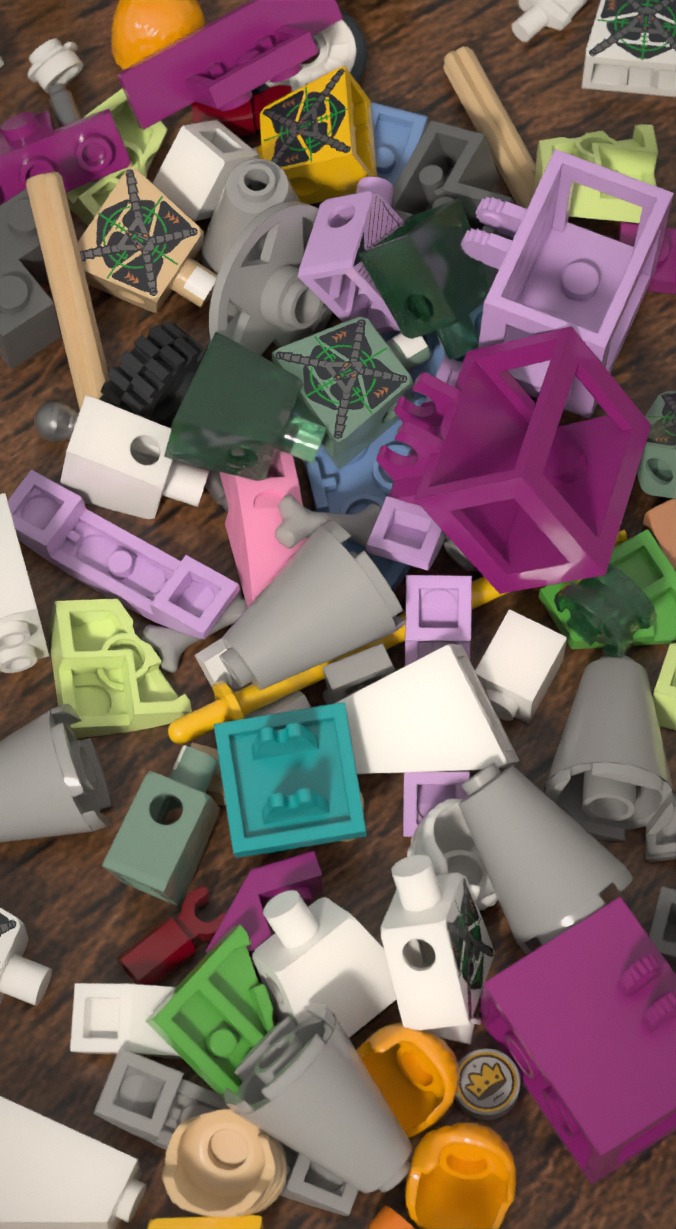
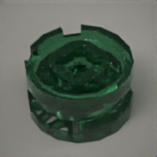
[554,563,657,658]

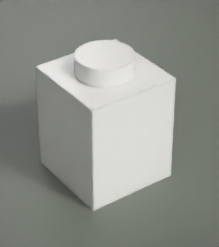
[153,120,259,221]
[475,609,567,724]

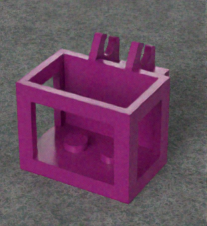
[376,326,651,594]

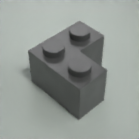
[391,120,514,286]
[0,188,61,370]

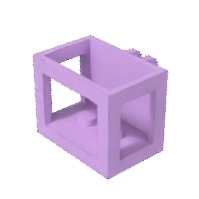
[460,149,674,419]

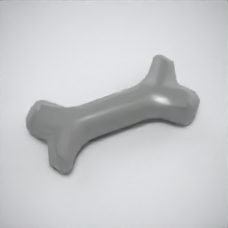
[275,494,382,558]
[140,580,247,673]

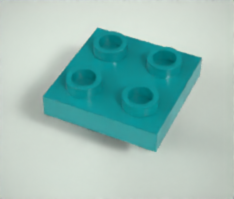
[214,702,367,858]

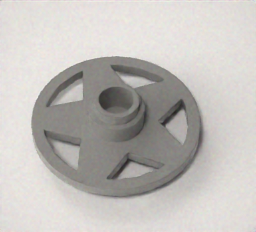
[209,201,332,384]

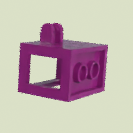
[479,896,676,1185]

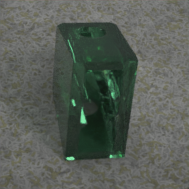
[359,198,491,360]
[164,332,327,481]

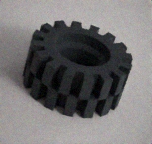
[99,321,214,428]

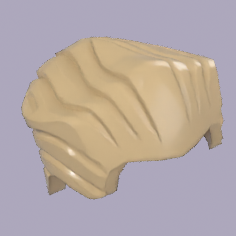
[162,1109,287,1217]

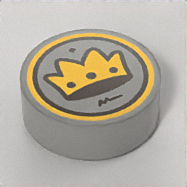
[454,1049,520,1121]

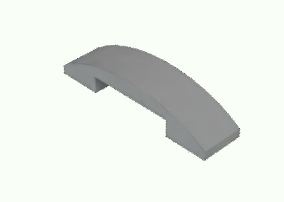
[93,1048,358,1216]

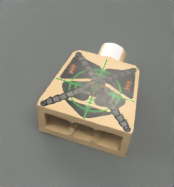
[78,165,217,313]

